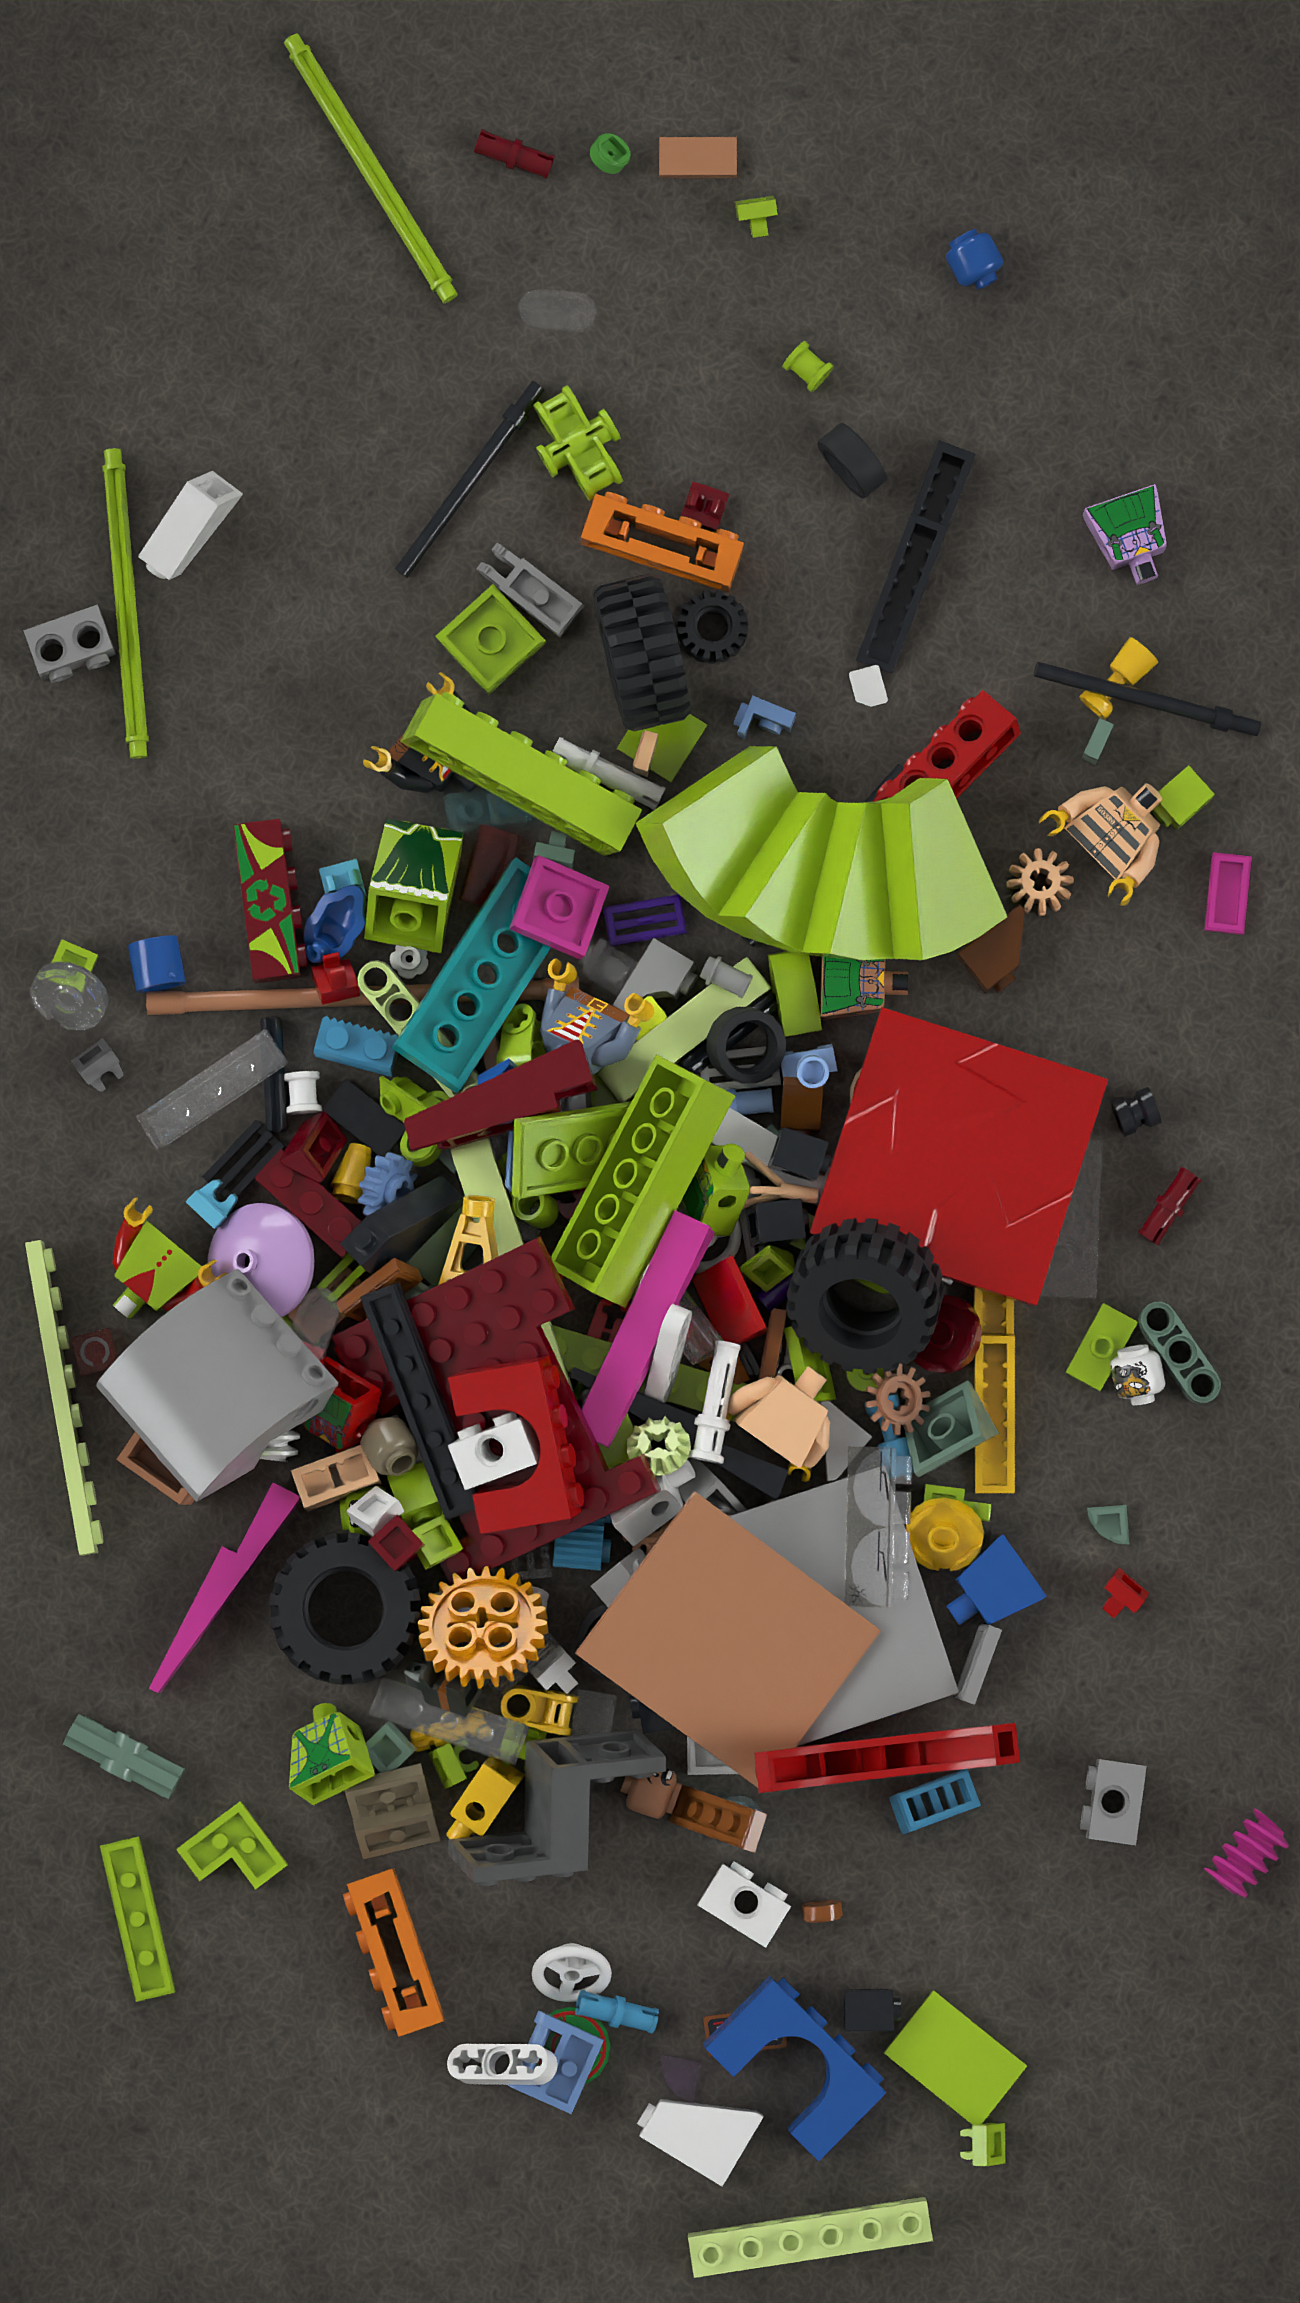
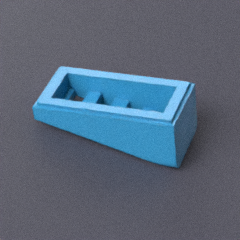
[889,1769,981,1835]

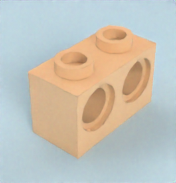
[291,1445,382,1512]

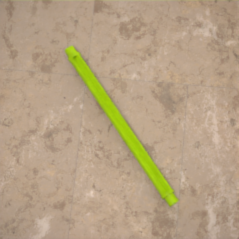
[284,34,458,303]
[102,448,149,759]

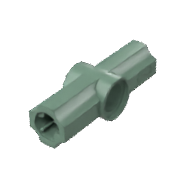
[63,1714,185,1799]

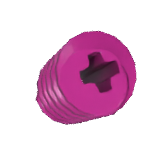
[1203,1808,1289,1898]

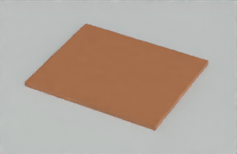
[575,1491,881,1788]

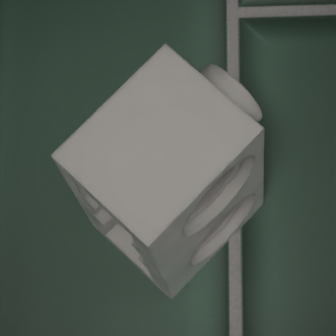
[23,604,116,683]

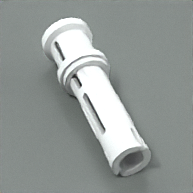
[689,1340,741,1464]

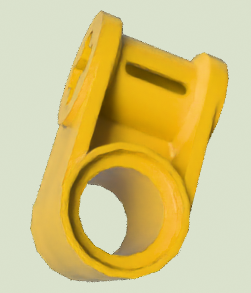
[501,1685,579,1736]

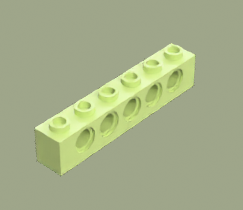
[688,2197,933,2278]

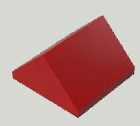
[692,1255,768,1344]

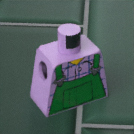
[1083,484,1167,585]

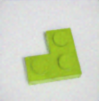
[176,1801,288,1889]

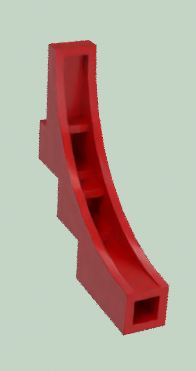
[754,1722,1020,1793]

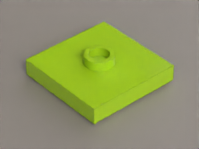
[435,584,546,695]

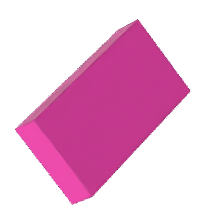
[1204,852,1252,935]

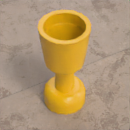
[1079,637,1158,720]

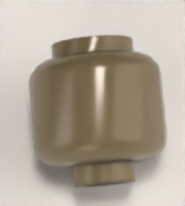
[360,1417,419,1476]

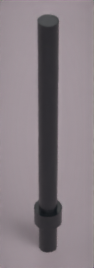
[395,381,544,578]
[1033,662,1261,736]

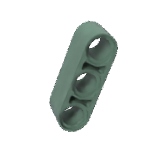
[1138,1302,1221,1404]

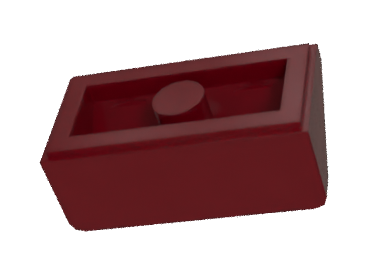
[279,1110,347,1182]

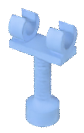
[781,1044,837,1088]

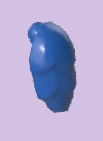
[304,885,366,964]

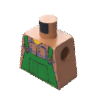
[820,956,908,1020]

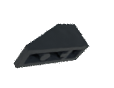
[340,1175,463,1275]

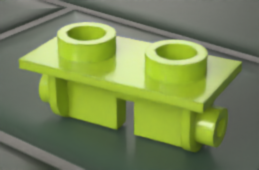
[379,1076,441,1123]

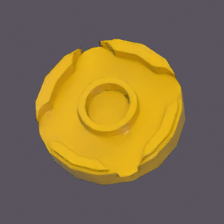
[905,1497,984,1571]

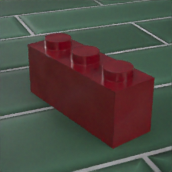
[254,1149,361,1259]

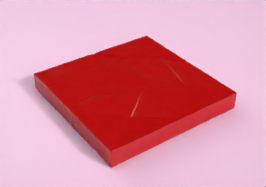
[809,1007,1108,1307]

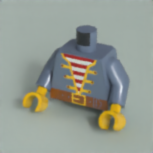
[540,958,654,1075]

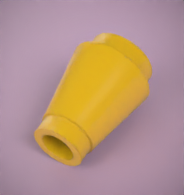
[330,1143,372,1204]

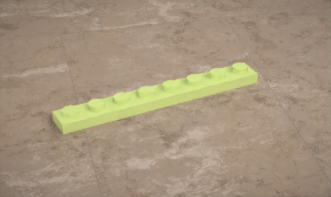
[25,1240,103,1556]

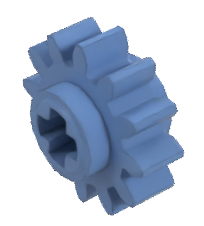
[358,1152,418,1216]

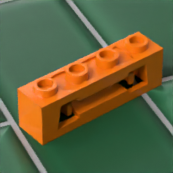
[581,492,744,593]
[343,1868,445,2037]

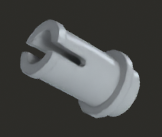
[700,956,753,999]

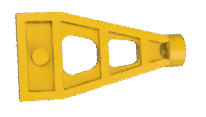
[438,1195,498,1285]

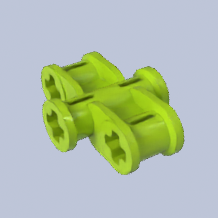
[533,385,623,501]

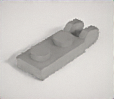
[476,543,584,638]

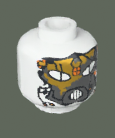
[1110,1345,1165,1405]

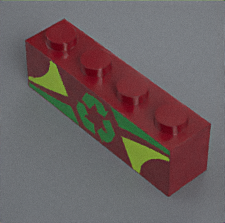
[233,818,308,984]

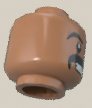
[620,1768,682,1819]

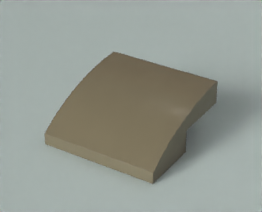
[345,1763,440,1859]

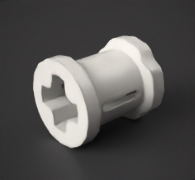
[284,1071,322,1115]

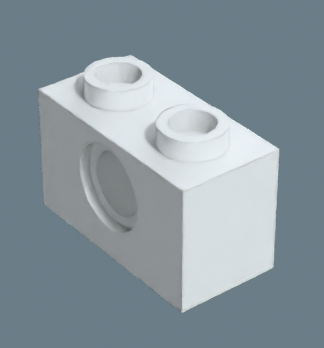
[448,1411,540,1490]
[698,1861,791,1948]

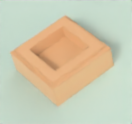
[633,730,658,777]

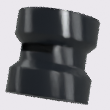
[1110,1087,1162,1137]

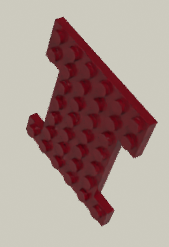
[332,1236,661,1586]

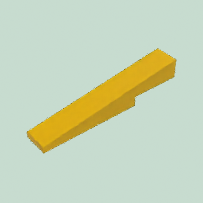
[973,1287,1015,1493]

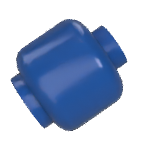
[946,229,1004,290]

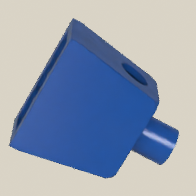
[946,1534,1047,1626]

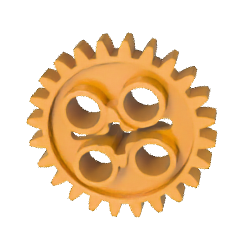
[418,1566,549,1689]

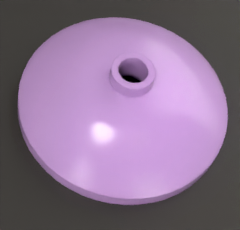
[208,1203,315,1317]

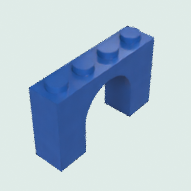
[702,1975,886,2161]

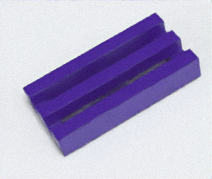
[603,894,687,947]

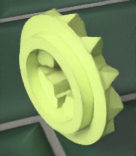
[627,1416,691,1476]

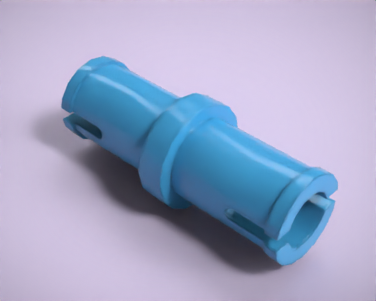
[575,1990,659,2034]

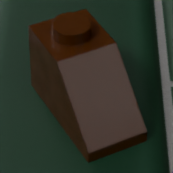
[957,905,1025,994]
[780,1077,823,1136]

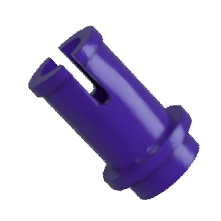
[755,1273,793,1312]

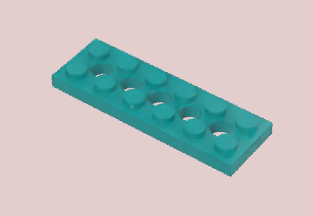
[392,857,551,1093]

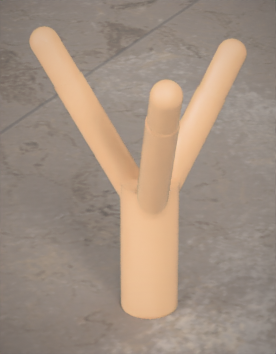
[743,1152,818,1209]

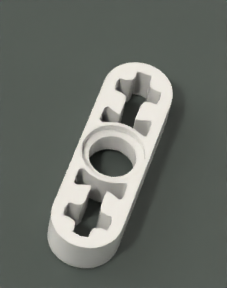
[645,1304,692,1403]
[447,2044,557,2085]

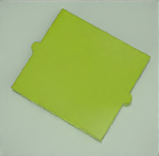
[617,714,708,783]

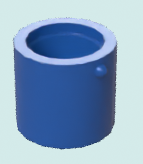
[128,935,186,993]

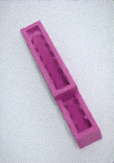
[582,1210,715,1448]
[149,1483,301,1693]

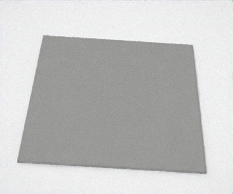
[729,1465,959,1746]

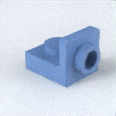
[733,696,796,739]

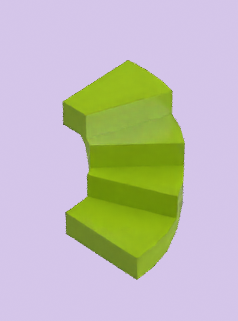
[636,746,1007,960]

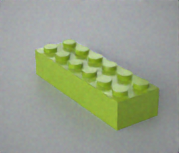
[400,692,642,856]
[551,1054,735,1308]

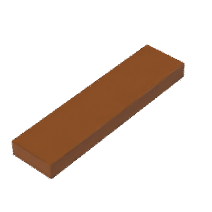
[670,1784,767,1853]

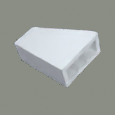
[138,471,243,580]
[637,2099,763,2186]

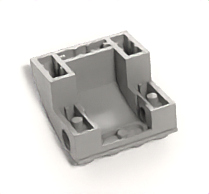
[96,1269,339,1502]

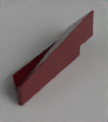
[404,1039,598,1151]

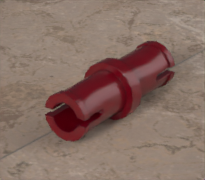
[474,129,555,179]
[1138,1167,1202,1246]

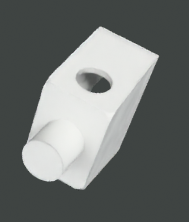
[610,1450,696,1546]

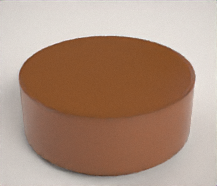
[802,1900,843,1923]

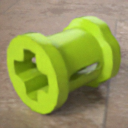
[782,341,834,393]

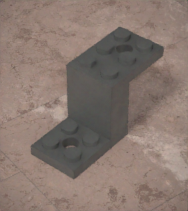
[448,1729,666,1886]

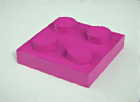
[509,855,609,960]

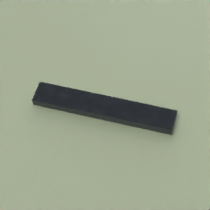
[360,1282,479,1520]

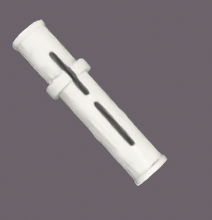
[553,737,666,810]

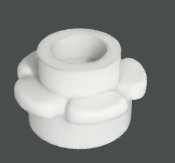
[390,945,429,979]

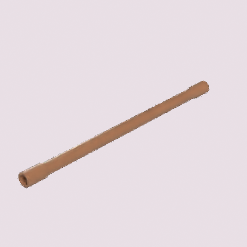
[146,977,579,1015]

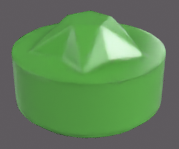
[590,133,631,174]

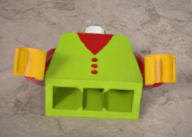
[112,1197,227,1320]

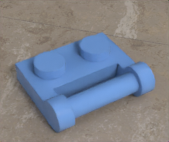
[508,2010,604,2114]

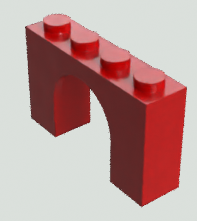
[448,1355,584,1534]

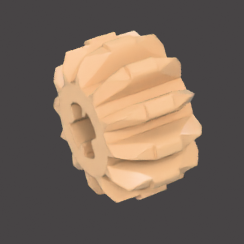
[1006,848,1074,916]

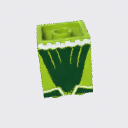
[364,818,463,953]

